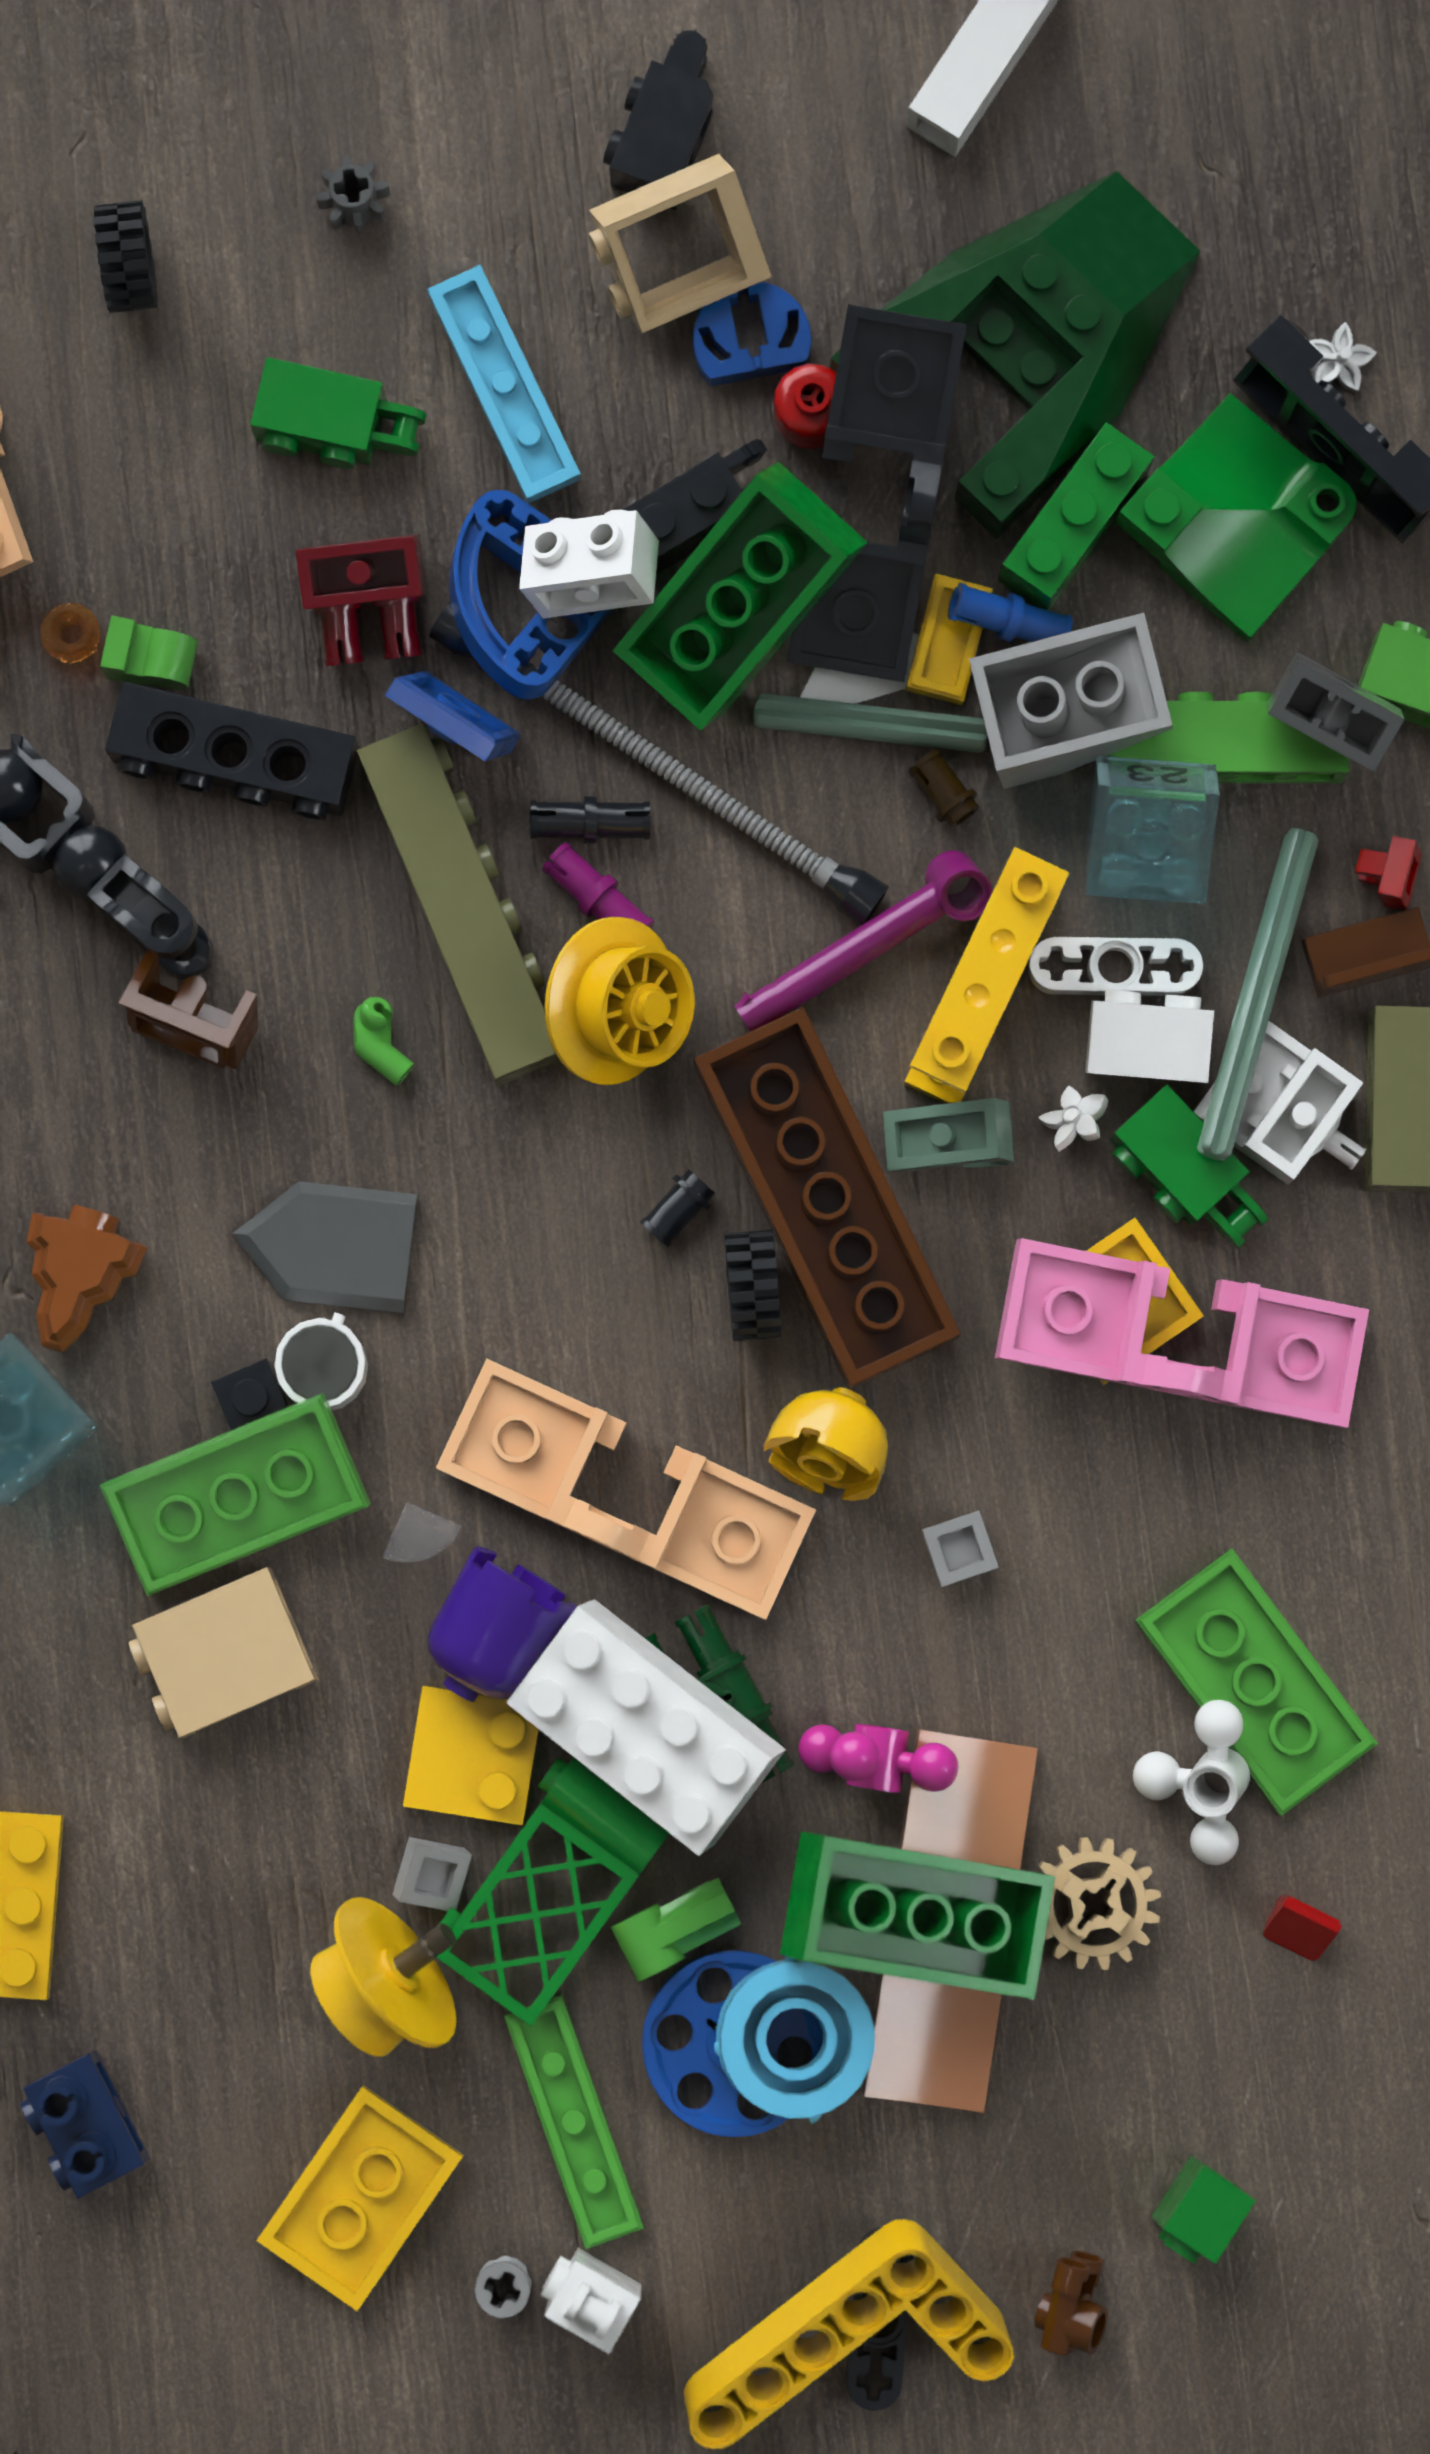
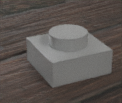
[921,1510,999,1588]
[392,1837,472,1911]

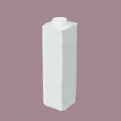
[906,0,1058,157]

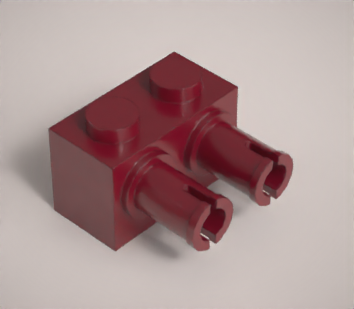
[295,533,428,666]

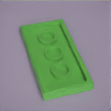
[99,1392,371,1596]
[1134,1548,1378,1816]

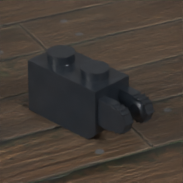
[603,29,714,210]
[623,439,768,575]

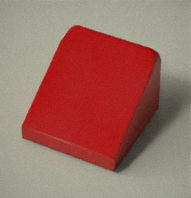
[1263,1895,1342,1961]

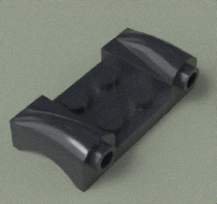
[1234,315,1430,544]

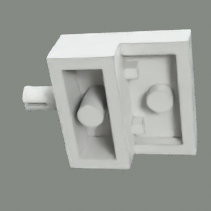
[1193,1021,1367,1185]

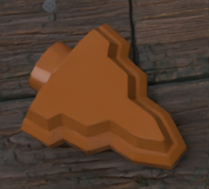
[26,1204,148,1353]

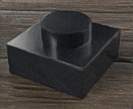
[211,1358,288,1430]

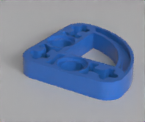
[449,490,614,700]

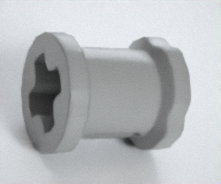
[475,2255,532,2318]

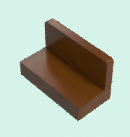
[1301,907,1430,998]

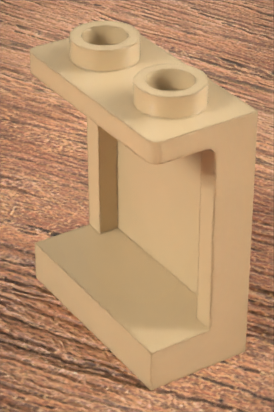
[128,1567,319,1738]

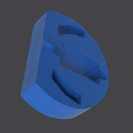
[693,282,811,387]

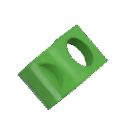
[100,615,198,690]

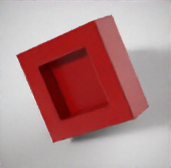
[1355,836,1422,911]

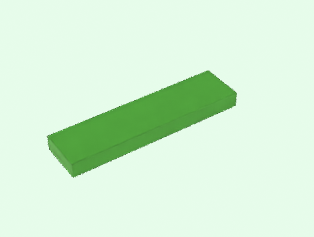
[504,1994,644,2249]

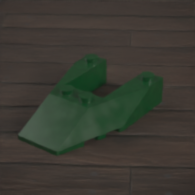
[830,171,1201,539]

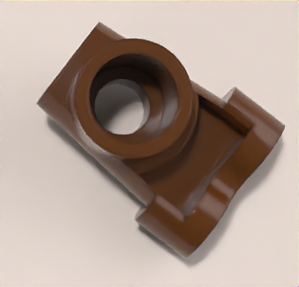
[1035,2251,1109,2356]

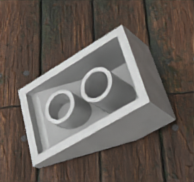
[969,613,1173,789]

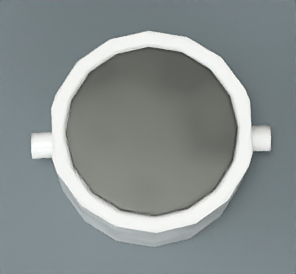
[274,1312,368,1411]

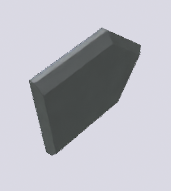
[232,1181,418,1314]

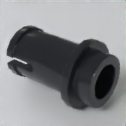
[640,1169,715,1247]

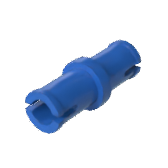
[948,583,1073,642]

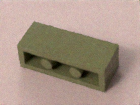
[1364,1005,1430,1194]

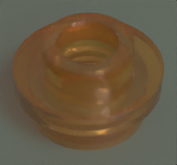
[40,603,101,663]

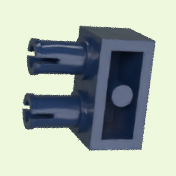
[21,2050,151,2199]

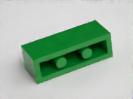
[998,422,1155,610]

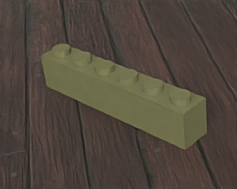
[357,723,560,1087]

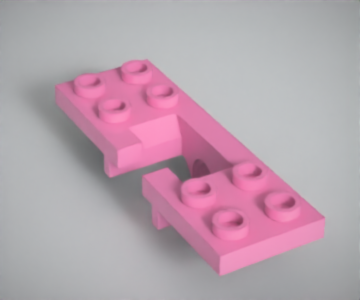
[995,1238,1369,1428]

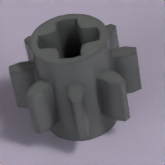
[316,156,390,235]

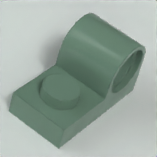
[883,1098,1015,1173]

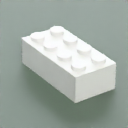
[506,1599,786,1856]

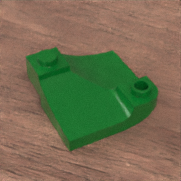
[1115,393,1356,643]

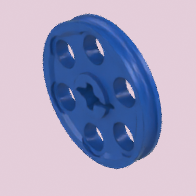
[642,1950,823,2137]

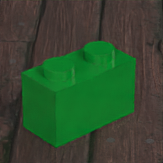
[1151,2155,1256,2264]

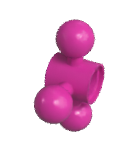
[798,1724,959,1793]

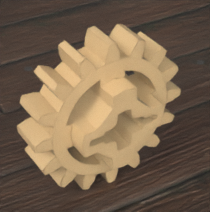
[1038,1837,1161,1970]

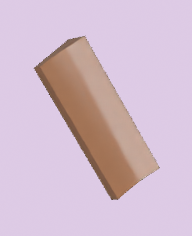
[862,1729,1038,2113]

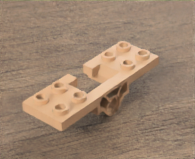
[436,1358,816,1621]

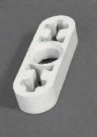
[1028,937,1203,996]

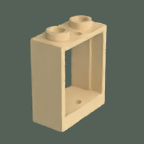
[588,154,772,333]

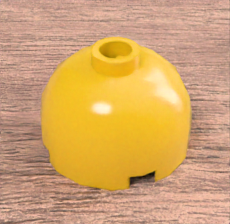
[764,1387,888,1501]

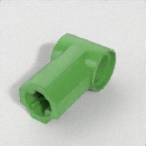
[610,1877,742,1982]

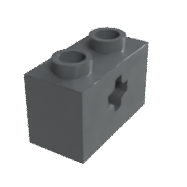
[1267,652,1405,772]

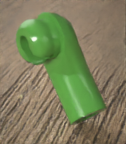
[353,996,415,1087]

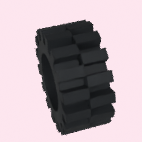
[93,200,158,313]
[724,1229,782,1341]

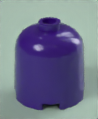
[428,1546,577,1702]

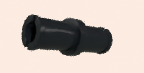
[530,796,651,844]

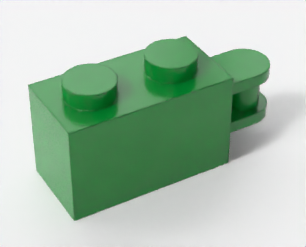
[250,357,427,469]
[1109,1084,1269,1249]

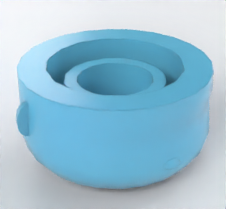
[714,1956,875,2124]

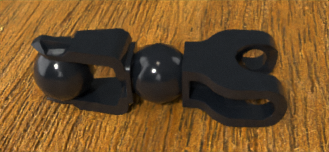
[0,734,214,980]

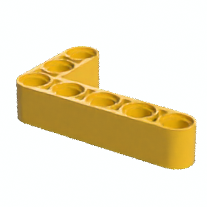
[683,2219,1014,2449]

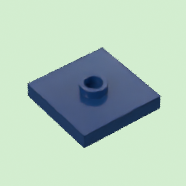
[384,671,521,762]

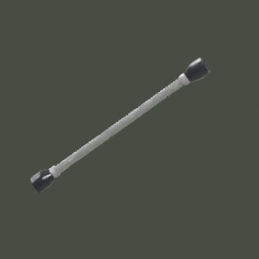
[429,602,889,925]

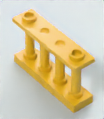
[904,847,1070,1104]

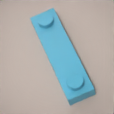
[427,265,581,504]

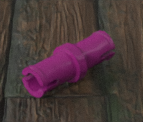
[542,842,655,929]

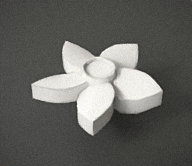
[1310,322,1377,393]
[1038,1085,1109,1152]

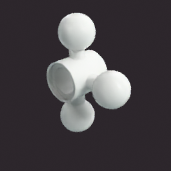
[1133,1700,1250,1865]

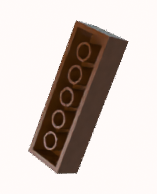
[694,1007,961,1390]

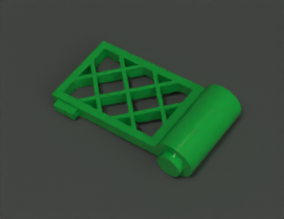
[436,1757,669,2026]

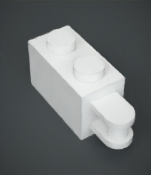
[541,2248,642,2354]

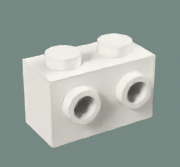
[519,510,659,618]
[1085,990,1214,1083]

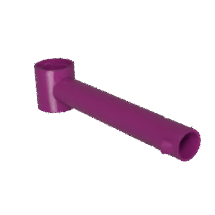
[734,850,993,1032]

